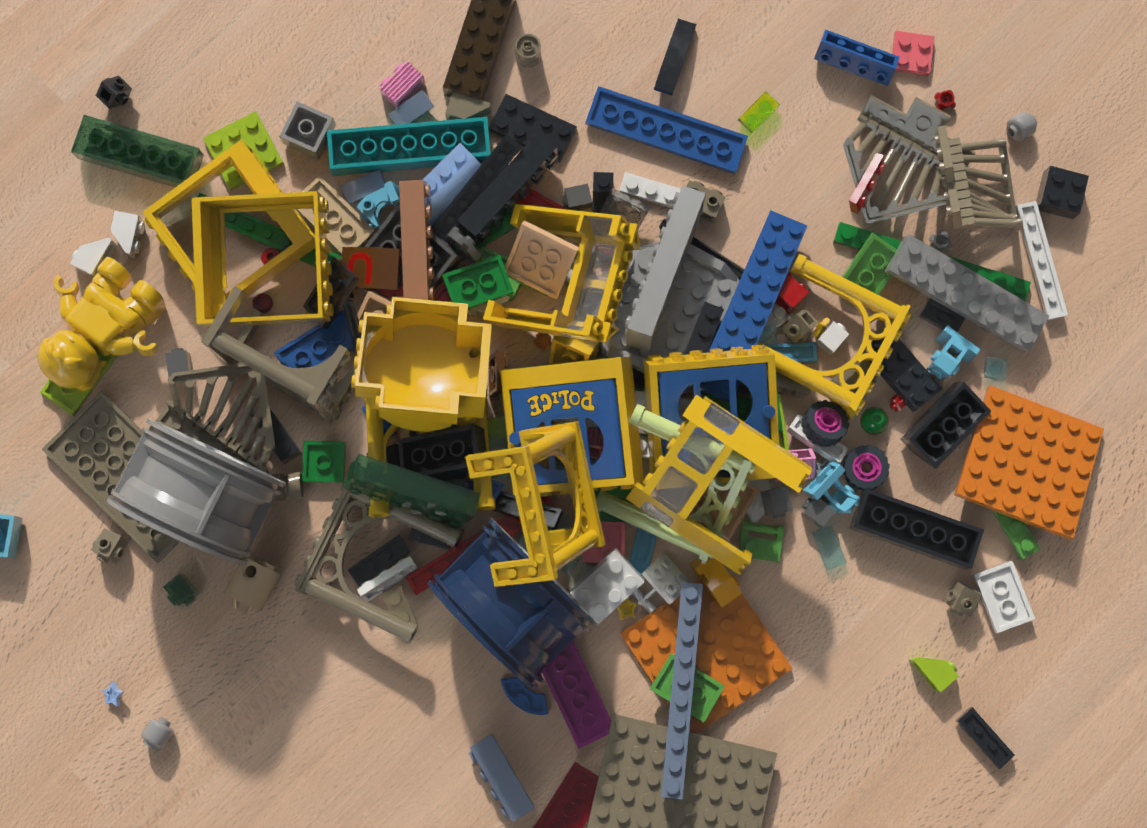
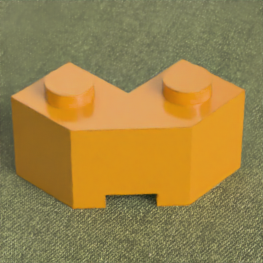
[689,557,742,607]

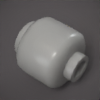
[1006,112,1037,141]
[141,717,173,750]

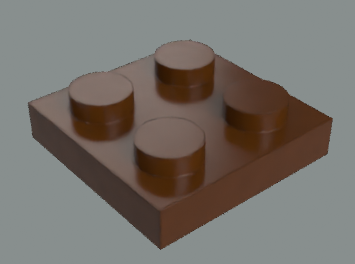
[488,350,508,398]

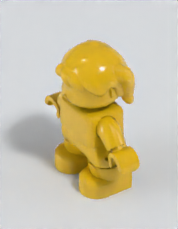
[37,257,166,391]

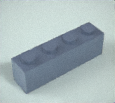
[469,734,535,822]

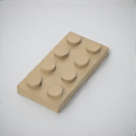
[296,175,376,254]

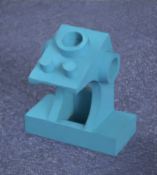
[357,181,400,229]
[926,325,980,381]
[804,461,860,514]

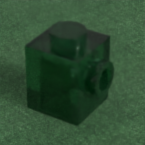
[163,573,199,607]

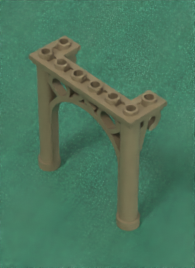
[294,476,464,644]

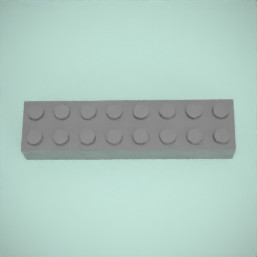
[624,186,706,352]
[884,235,1049,351]

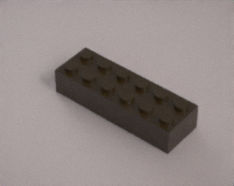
[443,0,516,101]

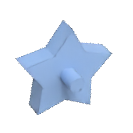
[103,682,124,706]

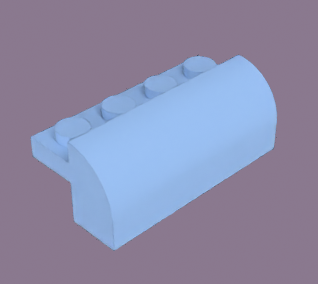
[423,143,481,226]

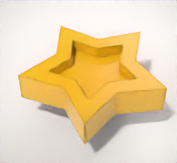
[812,317,830,338]
[617,598,637,620]

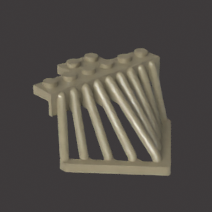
[843,95,976,224]
[935,125,1024,231]
[155,363,276,474]

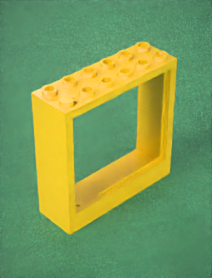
[142,139,316,301]
[192,191,333,328]

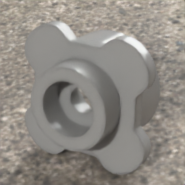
[929,231,952,252]

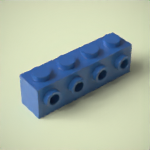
[814,29,899,86]

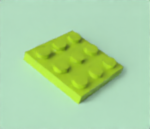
[203,111,284,191]

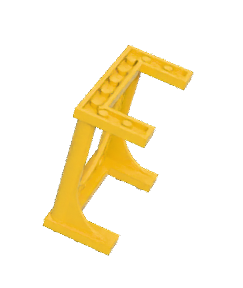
[465,421,605,587]

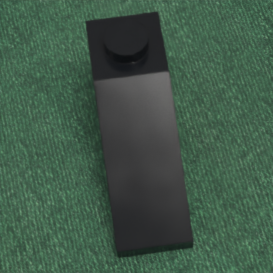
[250,408,302,465]

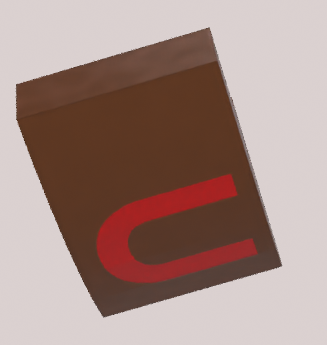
[342,247,402,291]

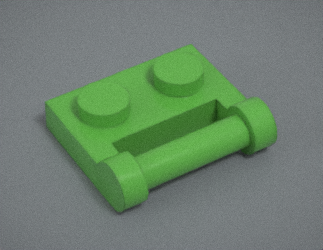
[739,520,784,562]

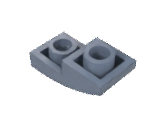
[388,90,435,124]
[341,170,386,204]

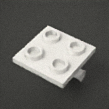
[632,553,691,613]

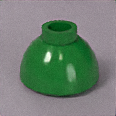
[860,407,889,435]

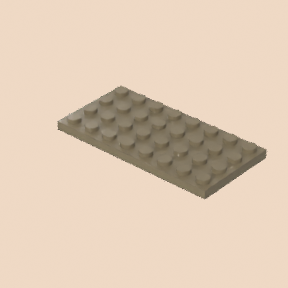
[42,391,180,563]

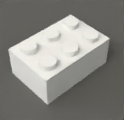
[570,548,645,624]

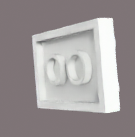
[972,561,1035,633]

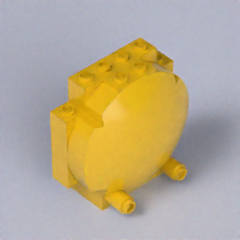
[351,297,492,431]

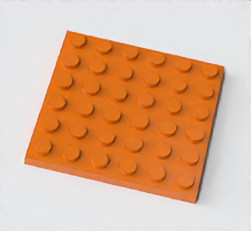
[954,385,1104,540]
[620,580,793,733]

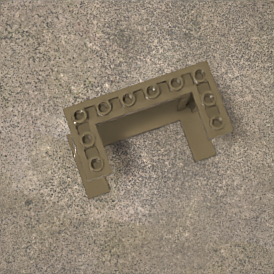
[201,286,355,423]

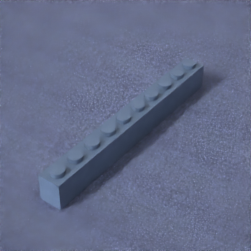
[661,582,703,800]

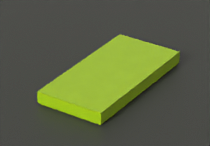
[39,351,118,416]

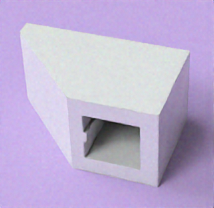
[110,211,145,259]

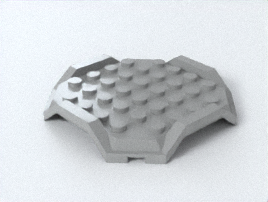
[594,242,739,397]

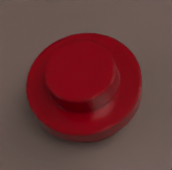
[253,293,273,314]

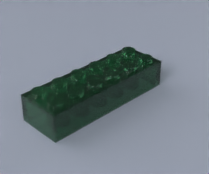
[71,115,204,187]
[344,454,481,527]

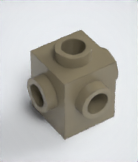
[782,308,818,343]
[91,528,128,564]
[945,581,982,616]

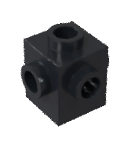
[95,75,132,109]

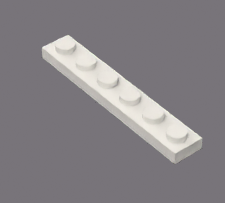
[1016,201,1068,321]

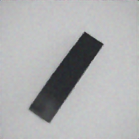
[654,18,697,96]

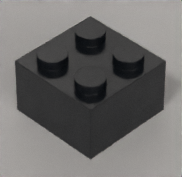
[1036,166,1089,220]

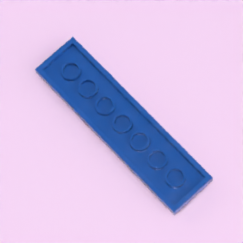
[585,86,748,174]

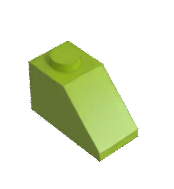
[909,657,959,693]

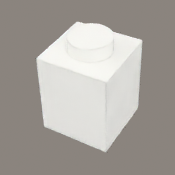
[816,321,849,356]

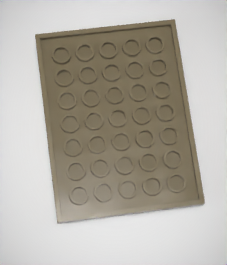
[587,714,777,828]

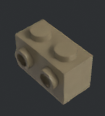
[686,180,725,223]

